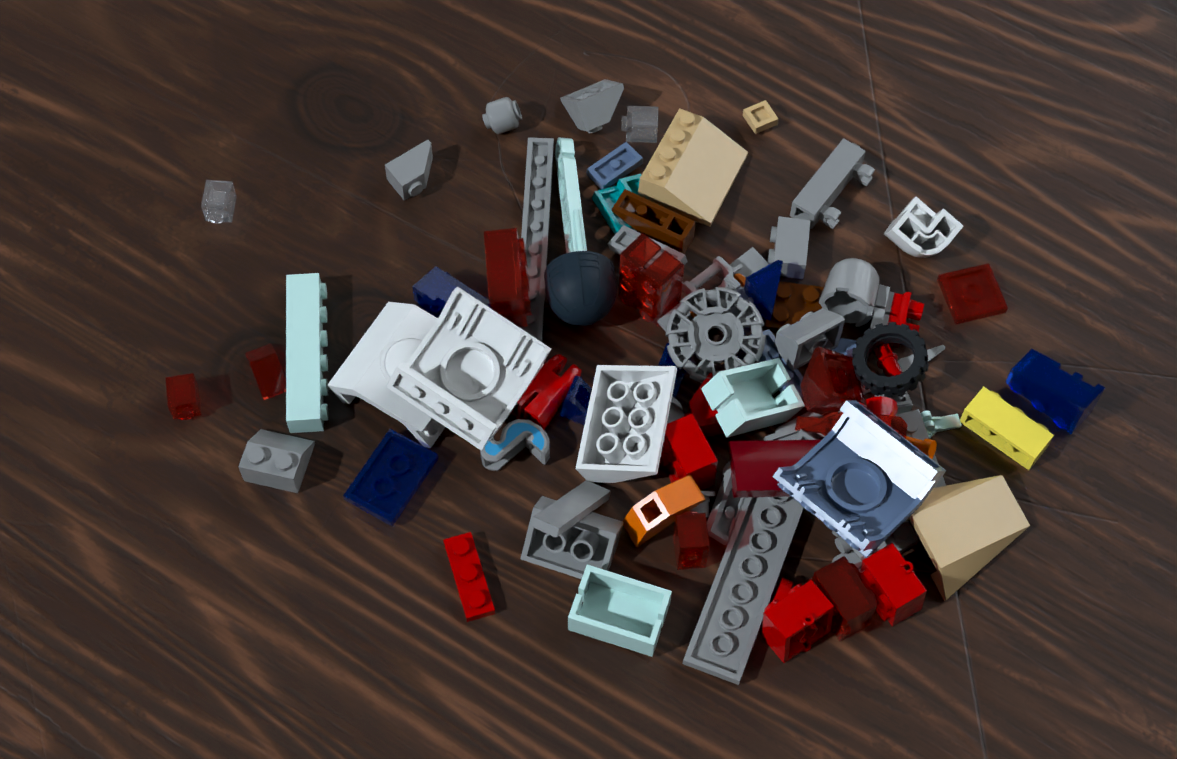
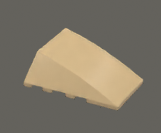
[903,475,1030,601]

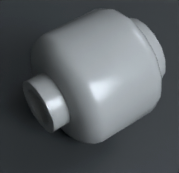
[482,97,522,134]

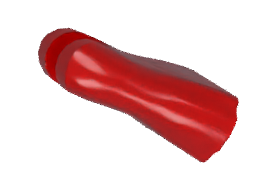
[510,354,582,430]

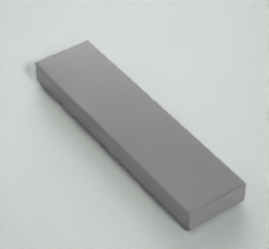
[531,480,611,538]

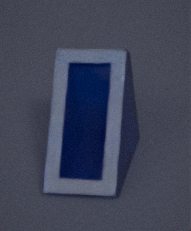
[744,260,783,321]
[560,376,592,425]

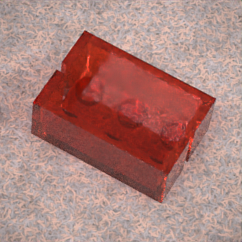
[484,228,532,327]
[618,233,684,327]

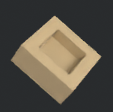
[743,100,778,134]

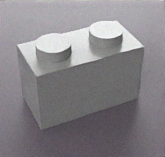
[767,216,810,279]

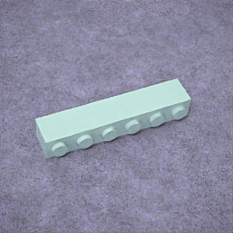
[286,273,328,433]

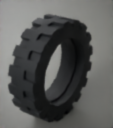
[852,322,929,397]

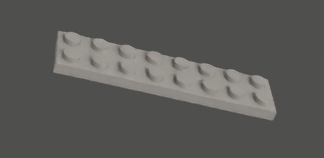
[683,497,804,685]

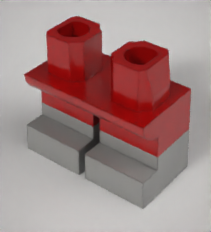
[869,284,924,347]

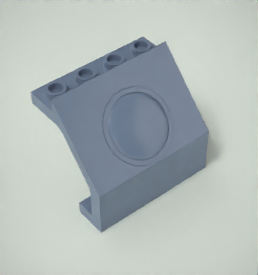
[772,400,946,558]

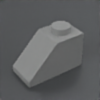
[385,140,433,201]

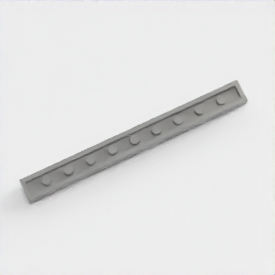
[515,138,554,342]

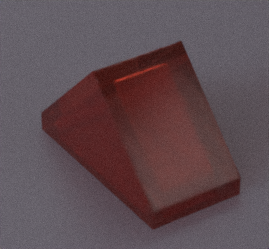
[245,343,286,400]

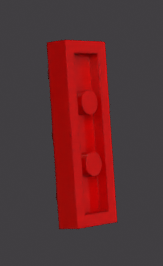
[443,532,495,622]

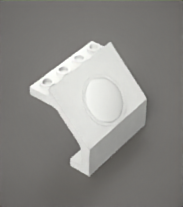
[386,286,551,451]
[327,302,445,448]

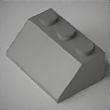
[520,496,624,579]

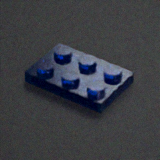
[343,429,438,527]

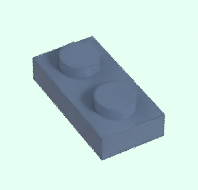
[586,142,643,190]

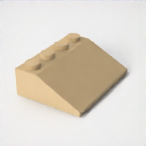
[638,108,748,226]

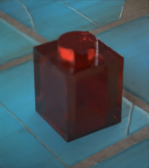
[165,373,201,420]

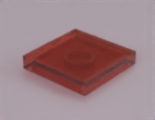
[937,263,1008,325]

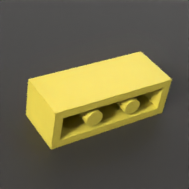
[960,386,1054,470]

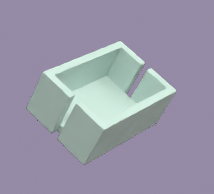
[701,358,805,437]
[568,565,672,657]

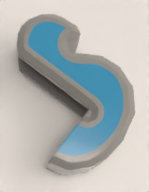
[480,419,550,471]

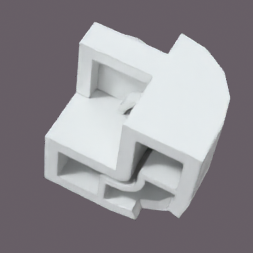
[884,197,963,258]

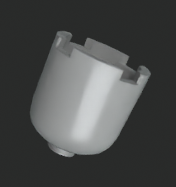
[819,258,880,327]

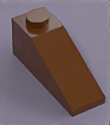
[612,189,696,254]

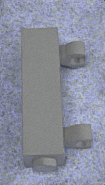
[790,138,875,229]

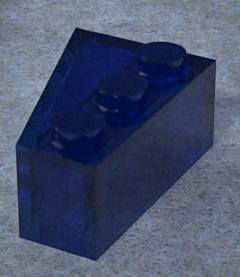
[1006,349,1106,434]

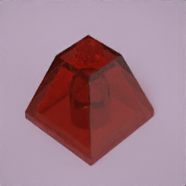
[800,346,866,415]

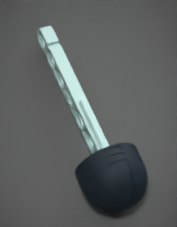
[544,137,617,326]

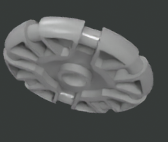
[665,287,766,383]

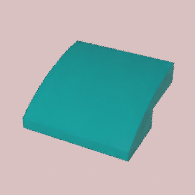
[592,174,642,234]

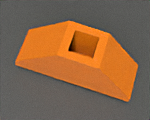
[622,475,706,547]

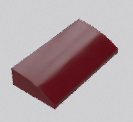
[729,440,821,498]

